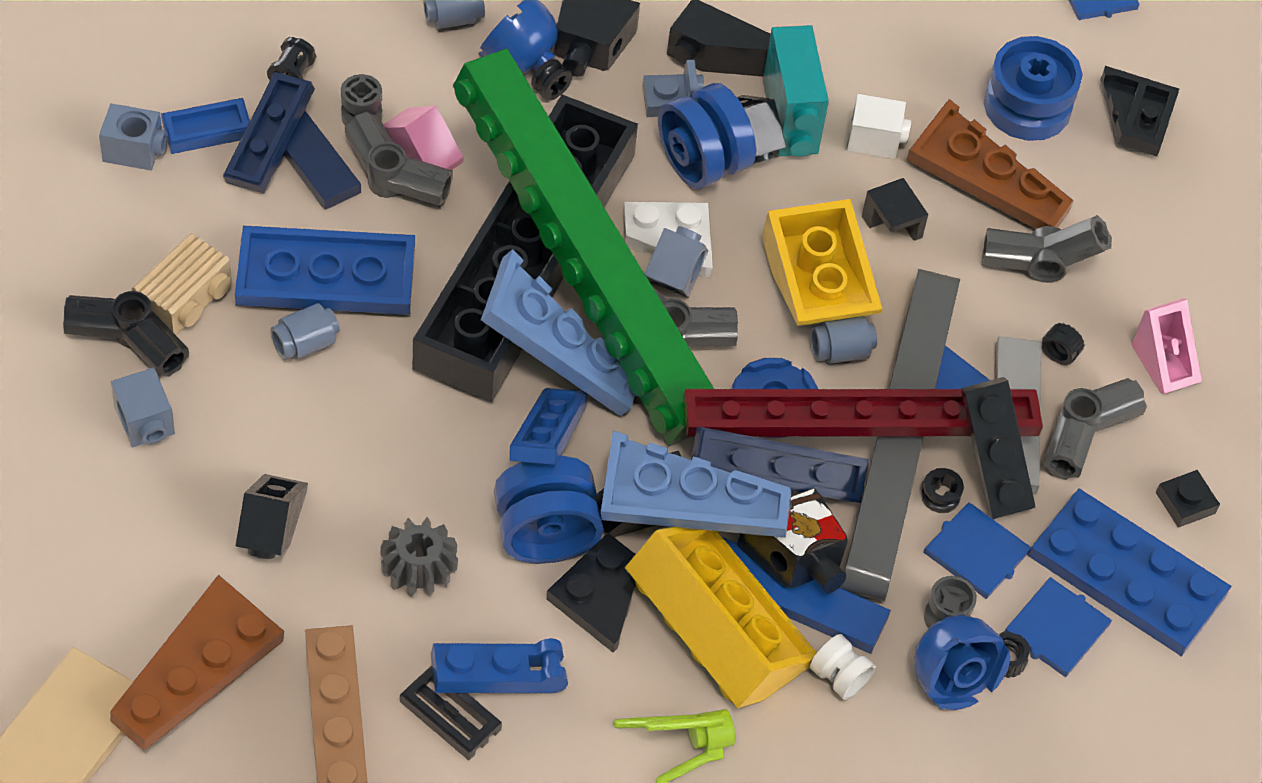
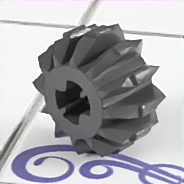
[380,516,458,597]

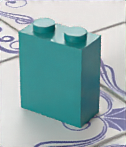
[763,25,829,157]

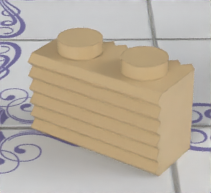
[131,233,232,335]

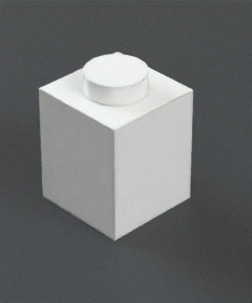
[847,94,911,159]

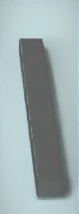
[841,269,960,601]

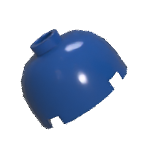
[478,0,558,75]
[914,614,1011,710]

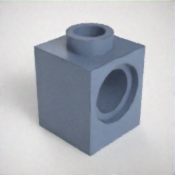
[99,103,168,171]
[645,226,709,297]
[111,367,175,448]

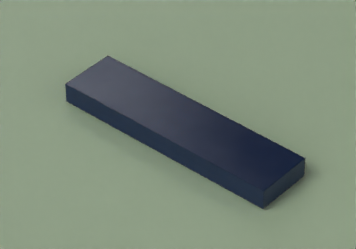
[691,427,869,503]

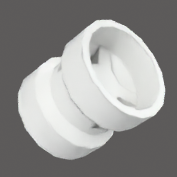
[810,634,876,700]

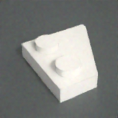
[623,202,713,278]

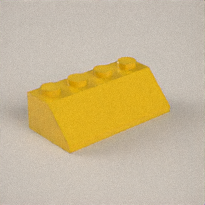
[625,527,817,708]

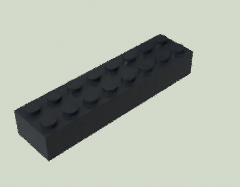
[412,94,638,402]

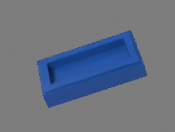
[161,98,250,154]

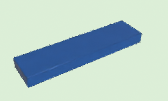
[510,388,587,465]
[723,537,891,654]

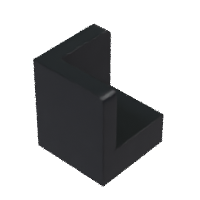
[862,178,929,241]

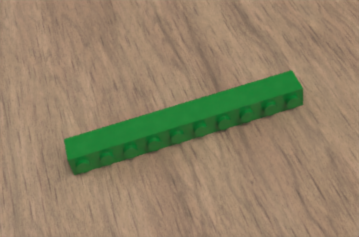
[452,48,714,446]

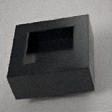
[1156,470,1220,528]

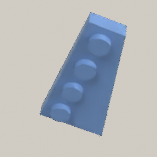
[481,249,635,416]
[601,431,791,538]

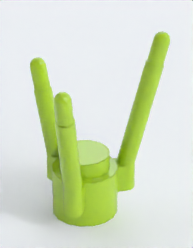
[613,709,736,783]

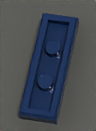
[223,72,315,193]
[283,111,361,210]

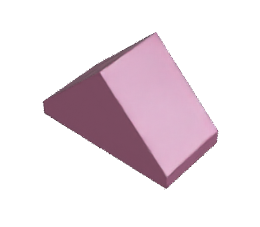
[383,106,463,170]
[1132,298,1202,394]

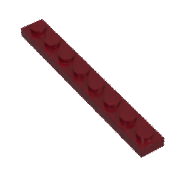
[683,389,1043,437]

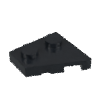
[1100,65,1180,157]

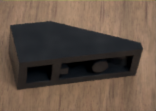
[667,0,771,77]

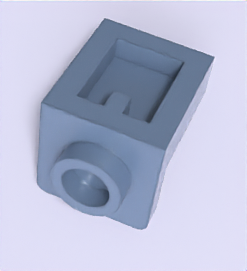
[642,60,704,117]

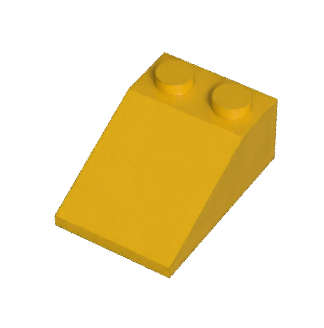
[762,199,882,326]

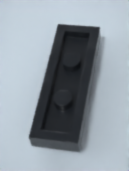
[961,377,1036,519]

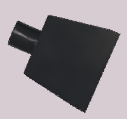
[554,0,640,77]

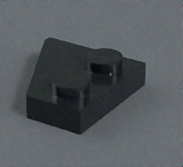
[546,533,636,653]

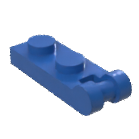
[431,638,568,693]

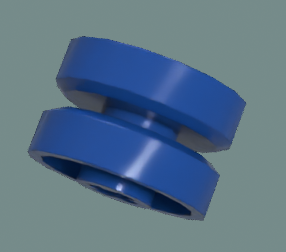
[983,36,1083,141]
[658,83,757,189]
[494,455,604,564]

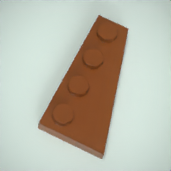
[907,99,1073,229]
[110,574,284,751]

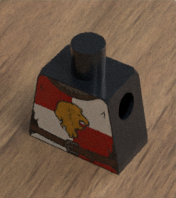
[737,488,848,593]

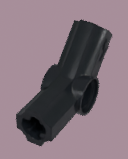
[63,291,189,377]

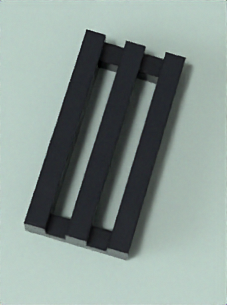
[400,665,502,761]

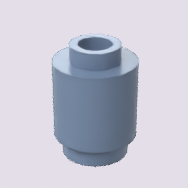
[423,0,485,29]
[270,303,340,360]
[810,316,877,364]

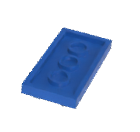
[235,225,415,315]
[1028,488,1232,657]

